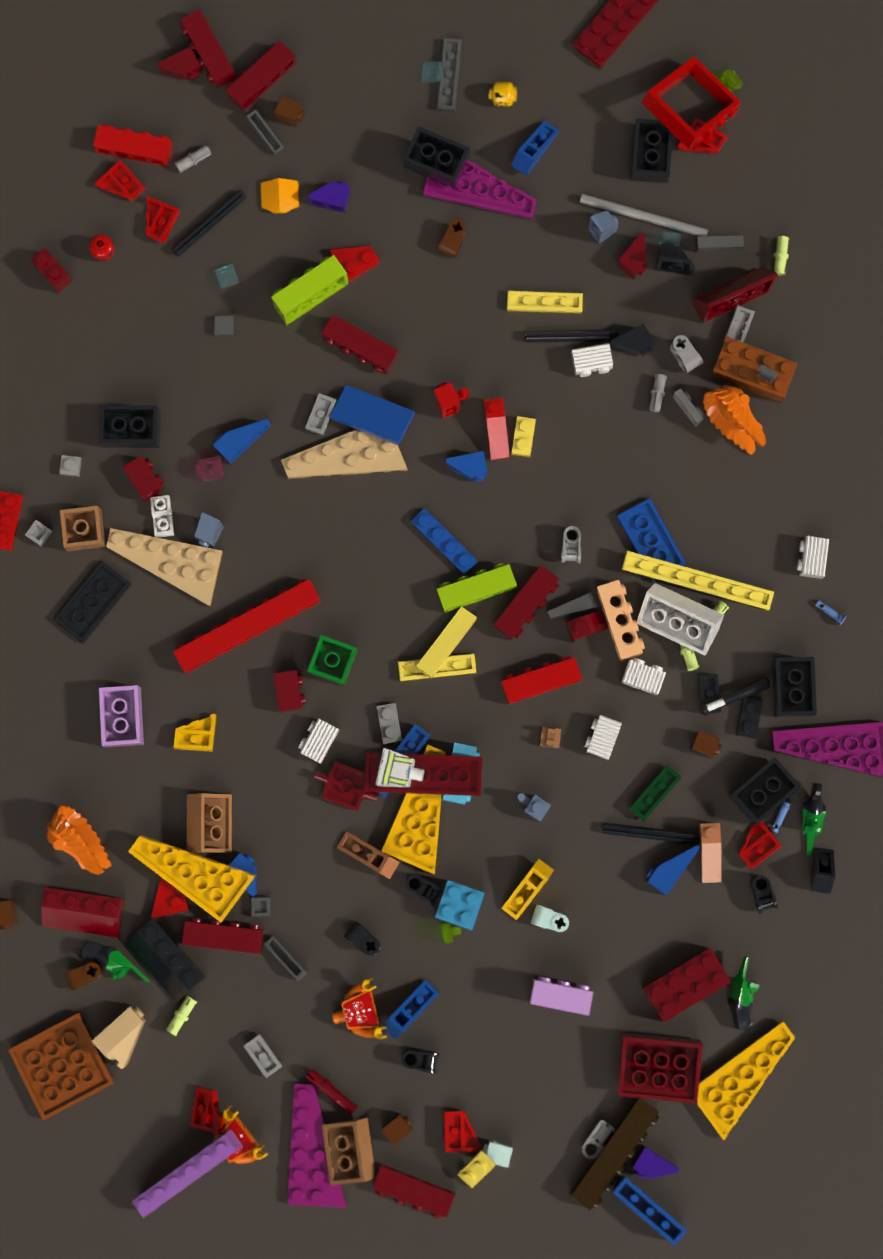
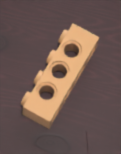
[596,580,645,662]

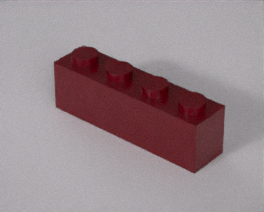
[180,9,236,88]
[226,41,297,112]
[321,314,399,374]
[493,565,560,641]
[182,918,264,954]
[372,1164,455,1219]

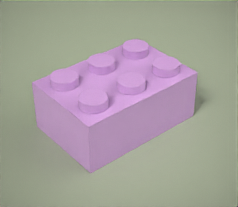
[99,685,144,748]
[529,976,593,1016]

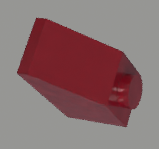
[157,47,202,81]
[617,232,648,280]
[566,611,609,643]

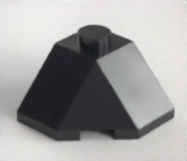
[656,242,695,276]

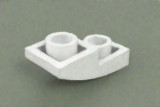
[150,495,175,538]

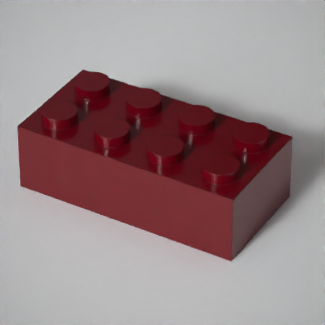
[642,947,731,1022]

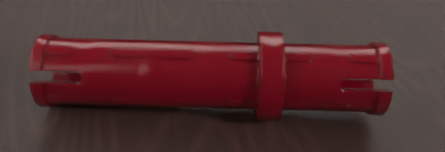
[305,1068,358,1116]

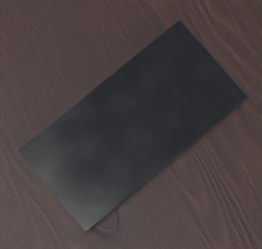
[53,560,132,644]

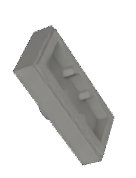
[724,305,755,342]

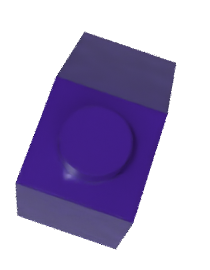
[308,181,351,213]
[631,1146,679,1179]

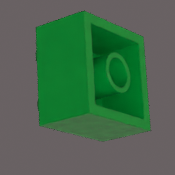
[307,635,358,686]

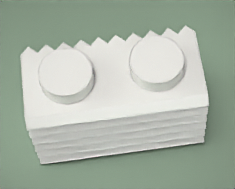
[571,343,613,377]
[797,536,829,579]
[621,658,666,696]
[584,715,622,760]
[299,718,339,764]

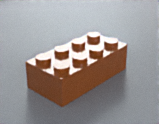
[711,337,798,403]

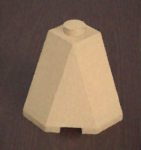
[91,1006,146,1069]

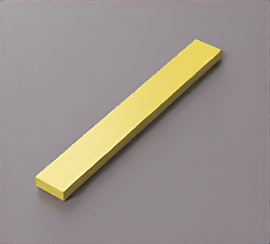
[621,551,774,610]

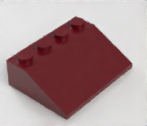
[693,267,778,323]
[618,1032,703,1104]

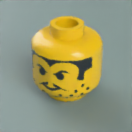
[489,82,517,107]

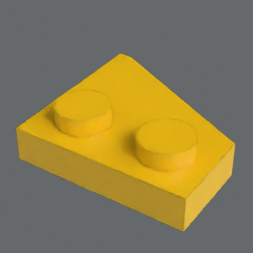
[174,714,216,752]

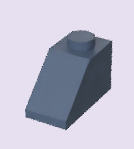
[588,211,619,243]
[195,512,224,548]

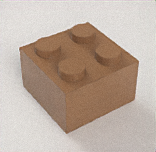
[60,506,106,551]

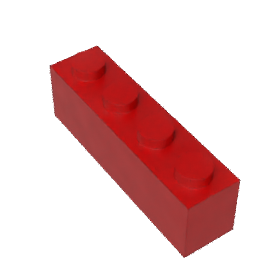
[93,124,173,167]
[501,656,582,705]

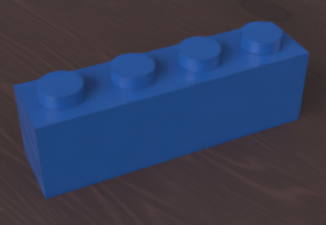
[611,1175,687,1246]

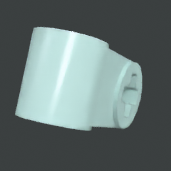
[531,905,569,932]

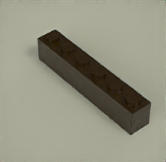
[570,1098,659,1211]

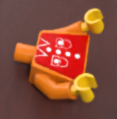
[332,977,387,1039]
[213,1105,268,1164]

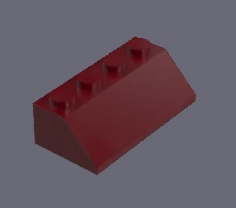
[41,887,125,938]

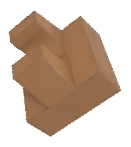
[540,727,561,749]

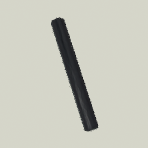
[172,190,247,257]
[525,330,618,343]
[603,824,699,844]

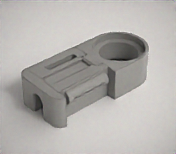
[582,1119,615,1159]

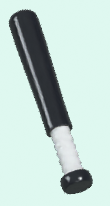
[699,678,770,716]

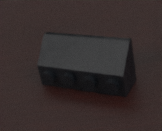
[126,918,206,1003]

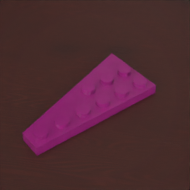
[423,160,537,220]
[771,722,883,777]
[287,1083,347,1208]

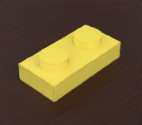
[511,416,536,457]
[458,1150,496,1188]

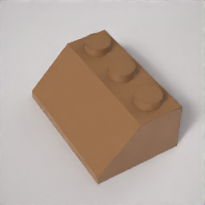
[187,793,232,853]
[322,1118,376,1185]

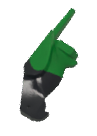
[802,783,826,855]
[81,942,150,983]
[727,956,760,1031]

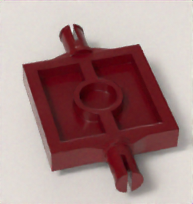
[314,761,379,811]

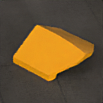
[261,178,299,214]

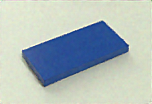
[330,385,415,446]
[616,498,686,583]

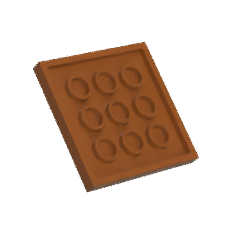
[8,1013,114,1121]

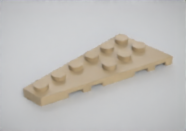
[281,430,408,479]
[106,528,223,607]

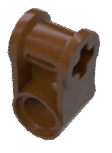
[438,219,466,258]
[64,961,105,991]

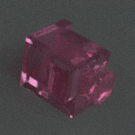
[195,455,225,481]

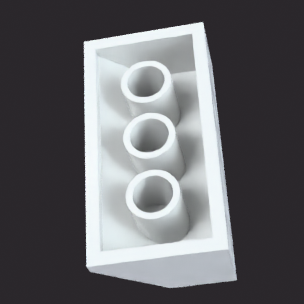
[637,583,724,656]

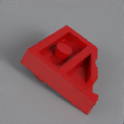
[677,117,728,154]
[94,160,146,201]
[146,196,180,244]
[330,246,380,282]
[739,821,782,871]
[151,877,189,919]
[190,1087,224,1134]
[443,1110,483,1152]

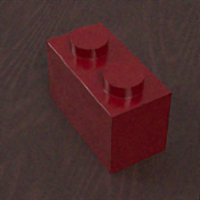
[30,247,72,293]
[122,455,164,502]
[274,670,306,713]

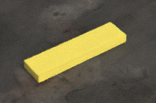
[507,291,583,313]
[416,606,477,679]
[398,654,476,681]

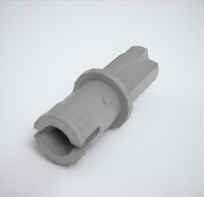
[175,145,211,173]
[649,374,667,412]

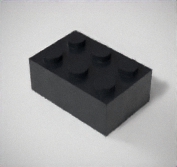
[630,118,673,183]
[403,126,470,189]
[99,405,161,448]
[772,657,817,718]
[729,757,801,826]

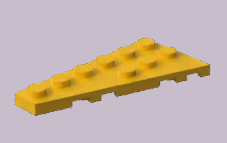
[381,745,446,875]
[128,835,256,922]
[697,1021,795,1141]

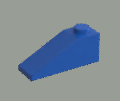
[511,121,559,176]
[213,419,271,465]
[646,845,700,896]
[381,980,439,1039]

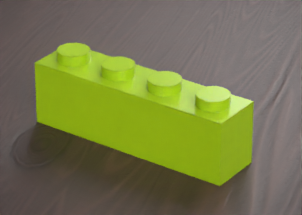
[437,563,517,613]

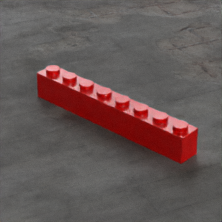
[173,579,321,674]

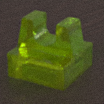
[719,69,744,92]
[440,923,462,944]

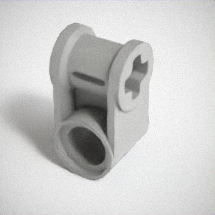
[670,335,703,373]
[561,526,581,563]

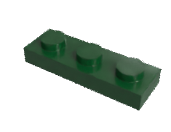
[629,765,682,822]

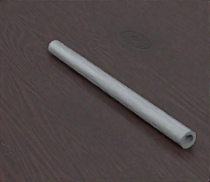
[580,194,708,237]

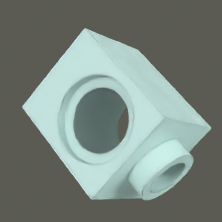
[483,1140,513,1168]

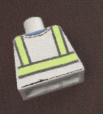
[376,748,424,787]

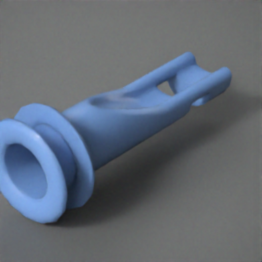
[815,600,847,626]
[771,801,792,833]

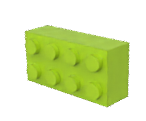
[271,255,349,325]

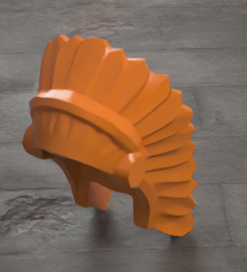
[702,385,766,455]
[47,805,112,875]

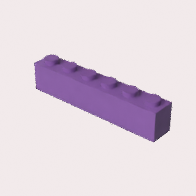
[132,1129,243,1218]

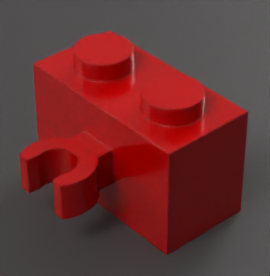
[434,382,470,419]

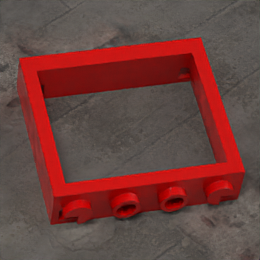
[641,56,742,149]

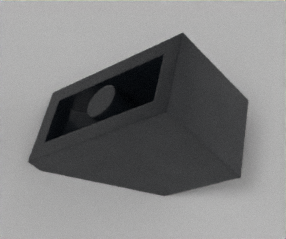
[610,324,654,356]
[810,847,835,894]

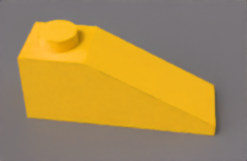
[501,858,554,920]

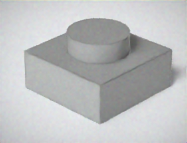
[59,455,82,477]
[25,520,53,547]

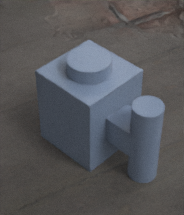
[517,793,551,822]

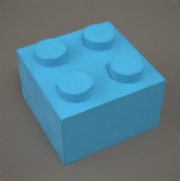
[435,880,485,930]

